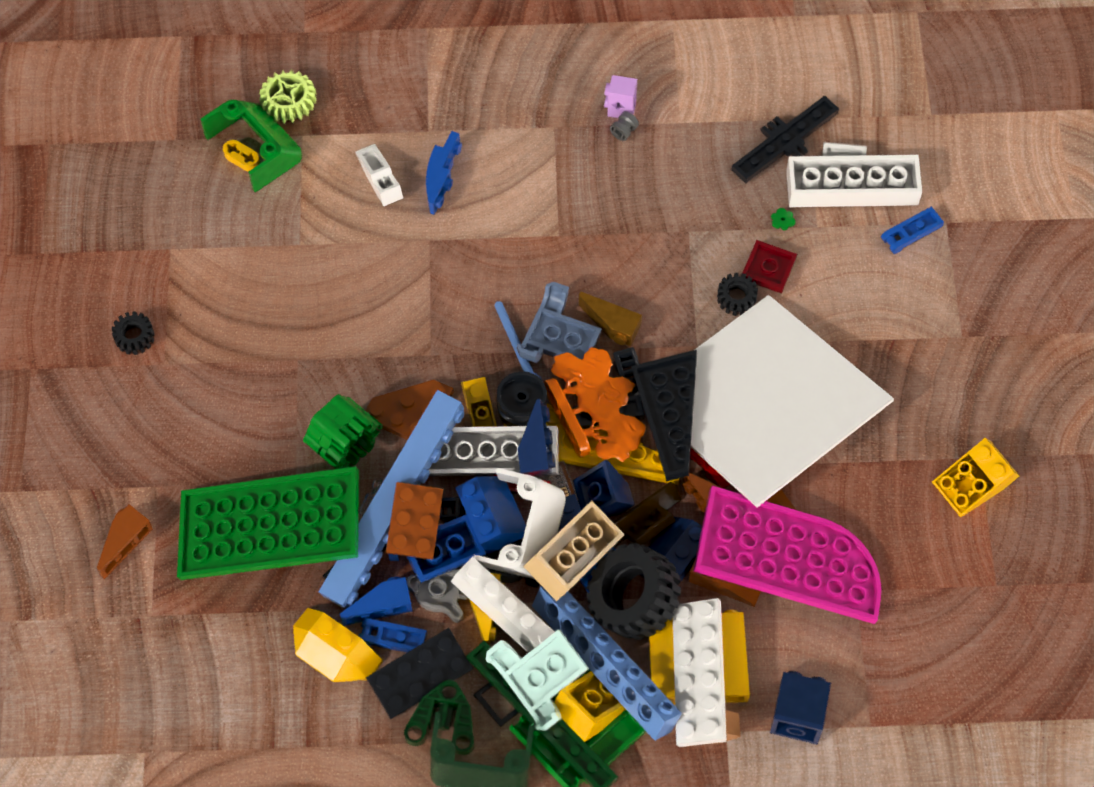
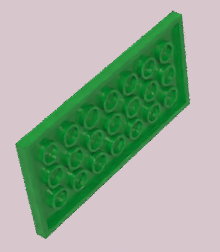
[177,466,359,580]

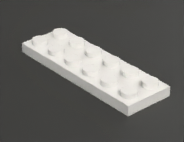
[673,598,726,747]

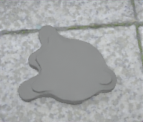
[407,569,468,623]

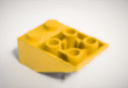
[932,438,1020,517]

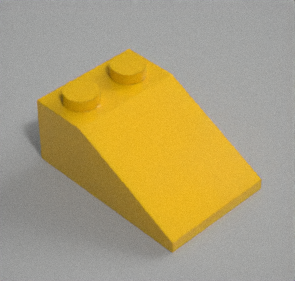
[554,671,625,742]

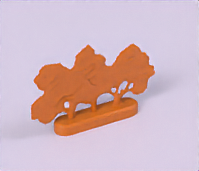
[544,347,646,462]

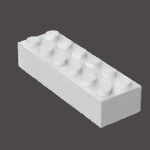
[786,155,922,207]
[428,426,559,476]

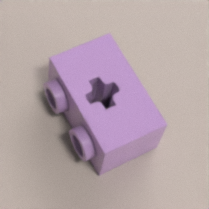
[604,75,637,118]

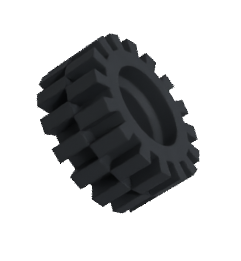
[717,273,758,316]
[112,311,155,355]

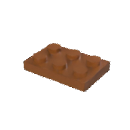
[386,482,443,560]

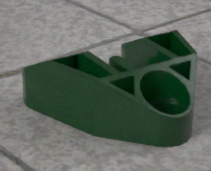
[404,680,474,755]

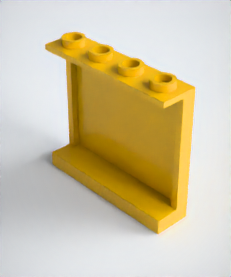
[649,610,750,705]

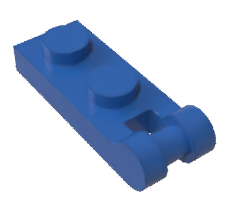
[881,206,944,254]
[358,618,427,653]

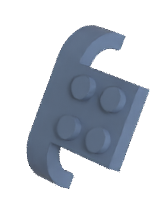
[517,282,602,363]

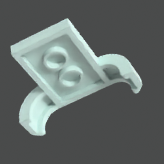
[486,630,589,731]

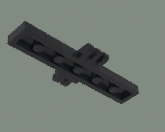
[731,95,839,184]

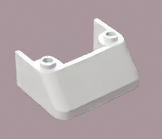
[474,468,566,579]

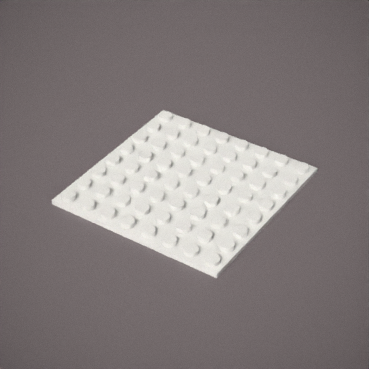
[634,295,894,507]

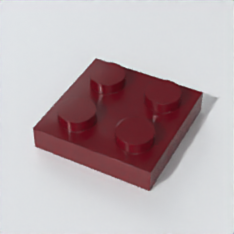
[741,240,798,294]

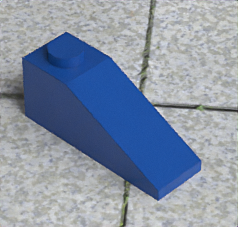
[340,577,412,626]

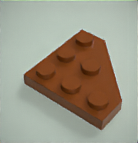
[366,379,454,440]

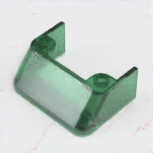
[430,711,536,787]

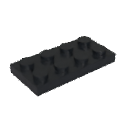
[366,628,473,719]

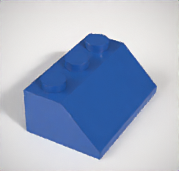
[455,476,526,555]
[407,514,486,583]

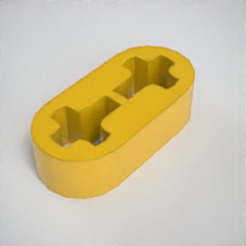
[223,140,260,171]

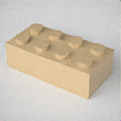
[523,501,624,601]

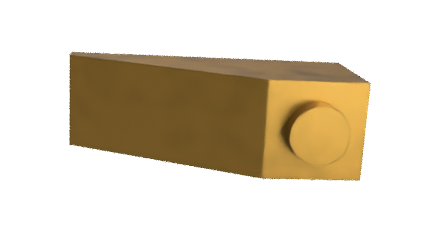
[579,291,642,347]

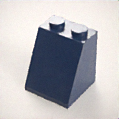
[770,671,831,745]

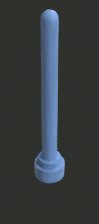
[494,301,543,381]

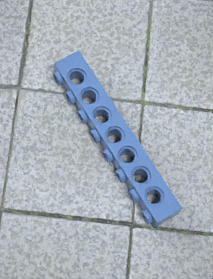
[532,586,682,740]

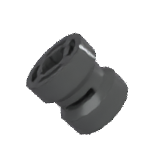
[610,111,639,141]

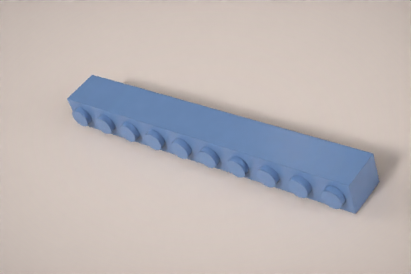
[319,390,465,609]

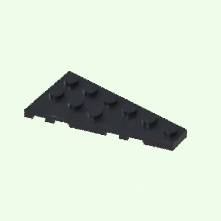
[631,350,697,482]

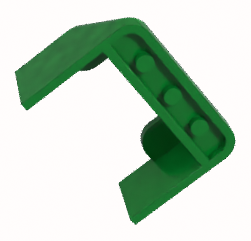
[200,100,302,193]

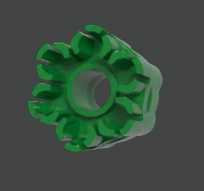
[303,394,383,469]

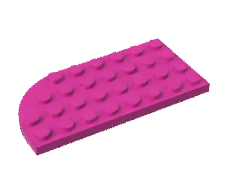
[693,486,881,624]

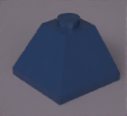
[573,460,635,517]

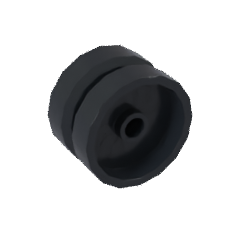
[497,371,547,426]

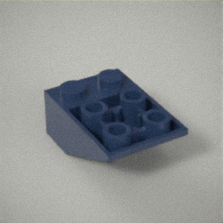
[518,399,556,476]

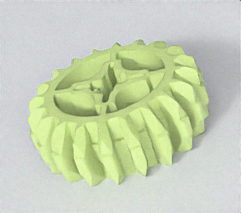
[259,69,316,124]

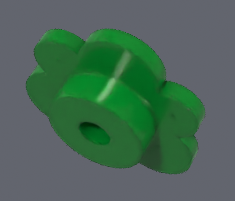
[771,208,796,231]

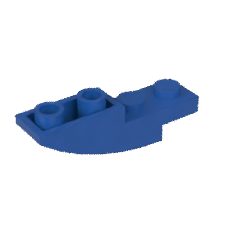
[426,131,462,215]

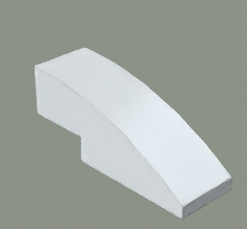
[356,144,403,206]

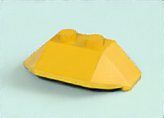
[293,608,383,682]

